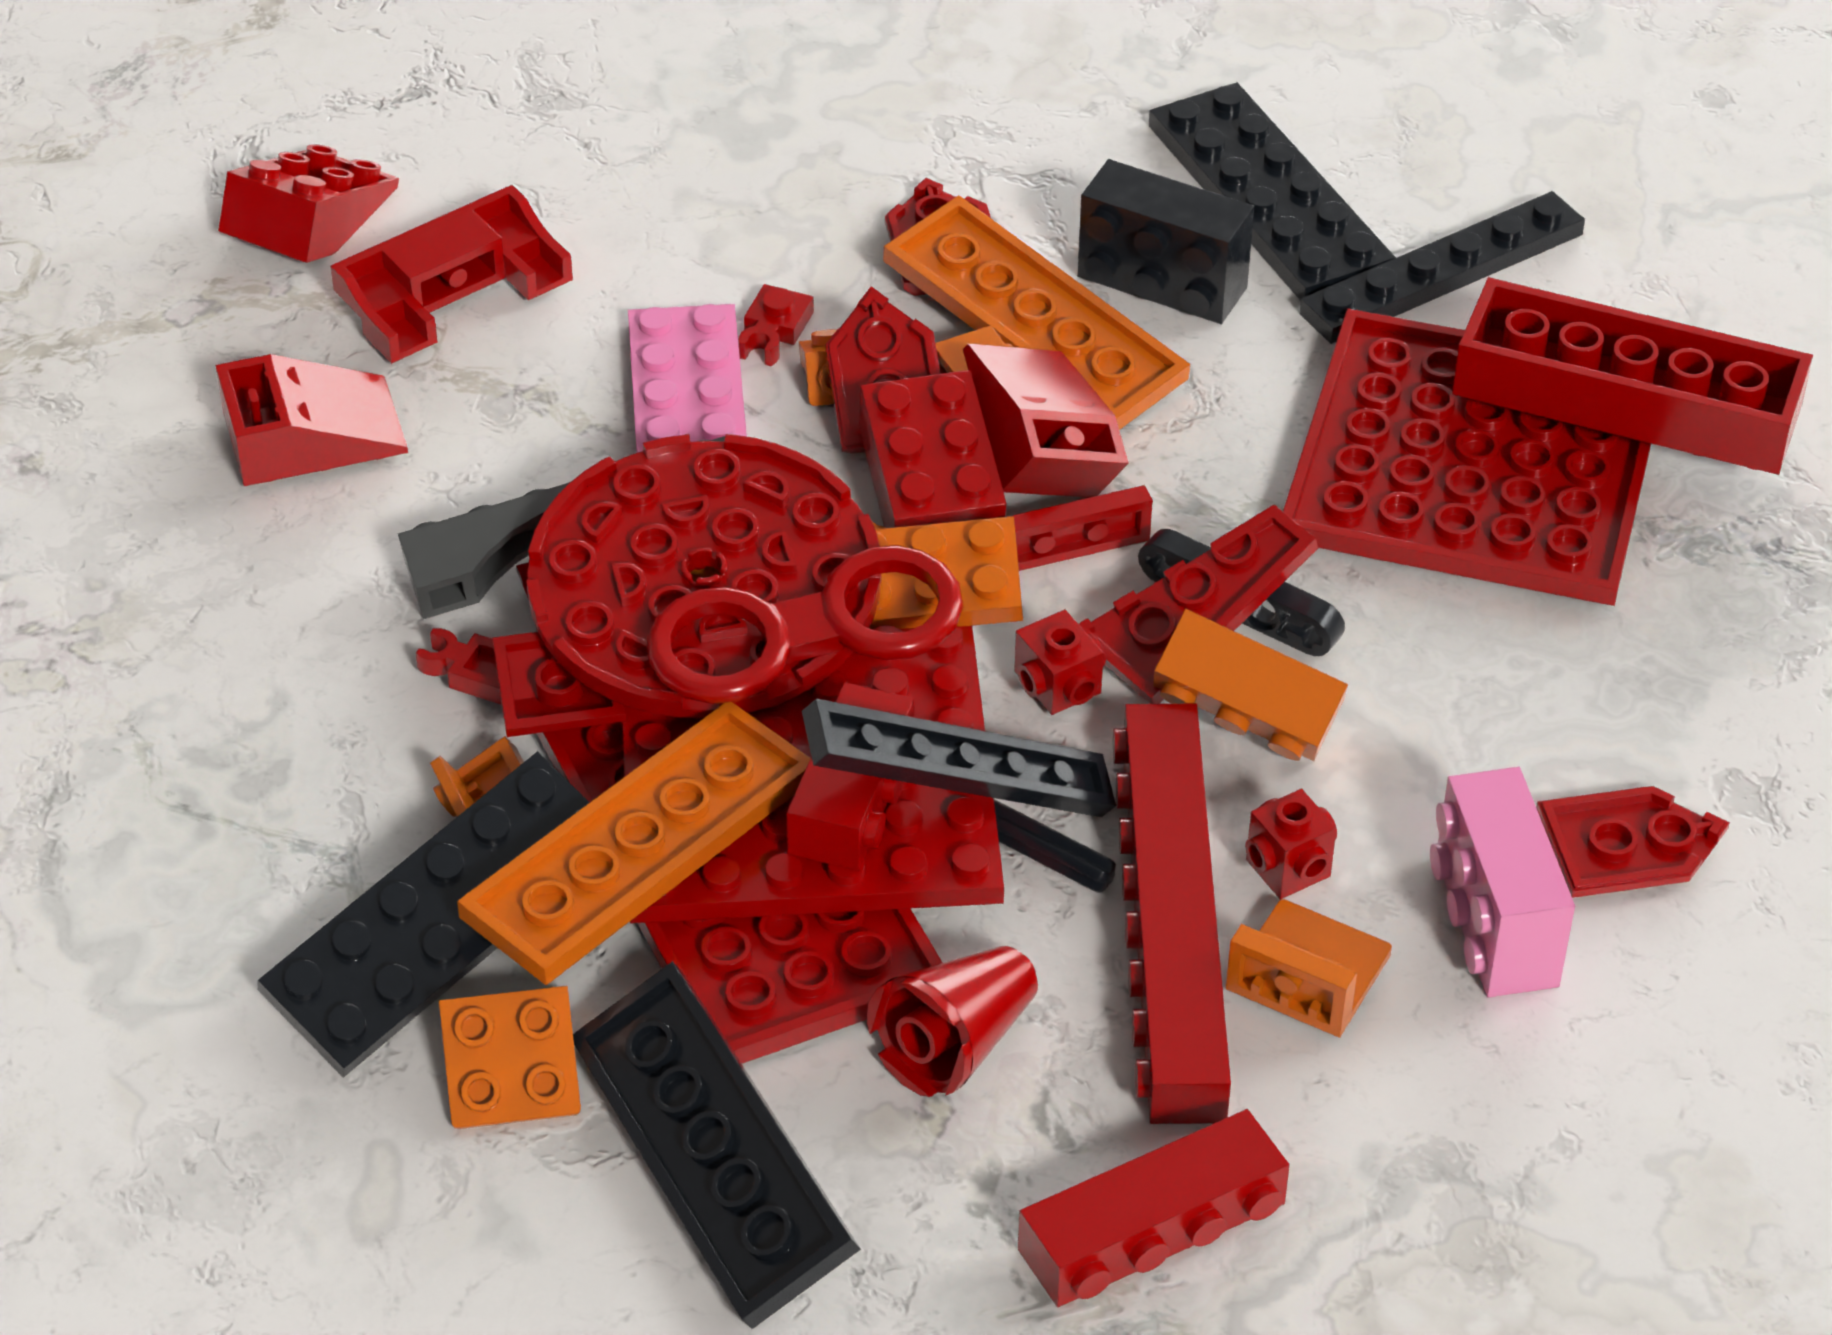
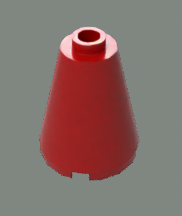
[867,946,1038,1097]

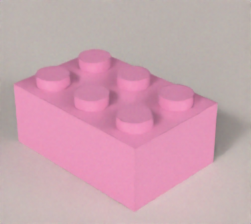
[1430,766,1575,998]

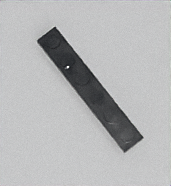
[1300,191,1585,344]
[802,699,1116,817]

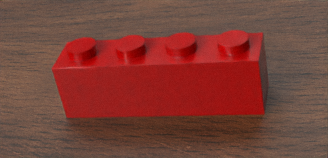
[1018,1109,1290,1308]

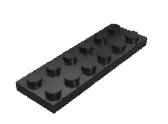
[1149,82,1396,301]
[257,751,590,1078]
[573,961,861,1329]

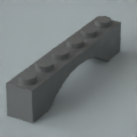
[398,436,725,619]

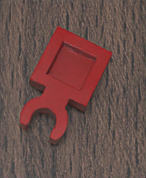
[738,284,814,366]
[416,628,501,705]

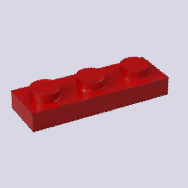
[1006,485,1153,571]

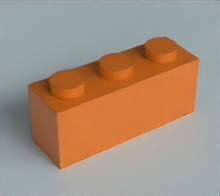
[1153,609,1348,761]

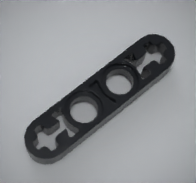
[1138,529,1345,656]

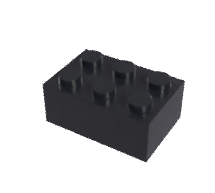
[1077,159,1254,325]

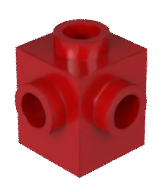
[1014,609,1106,715]
[1245,788,1337,900]

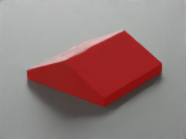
[492,632,627,737]

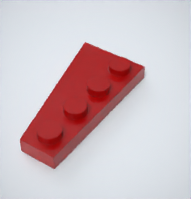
[1078,504,1318,704]

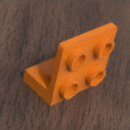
[1226,899,1392,1038]
[439,986,581,1129]

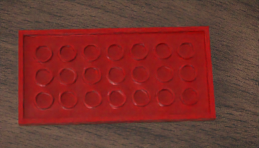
[536,722,943,1064]

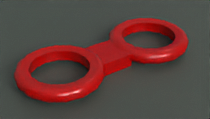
[647,545,963,704]

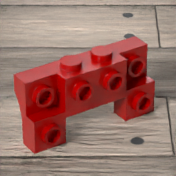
[330,185,573,364]

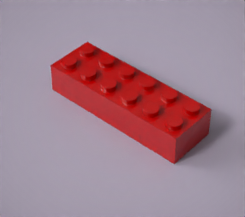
[1452,277,1813,475]

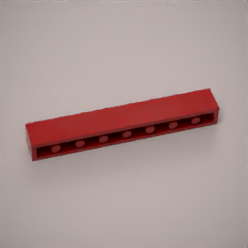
[1113,703,1231,1124]

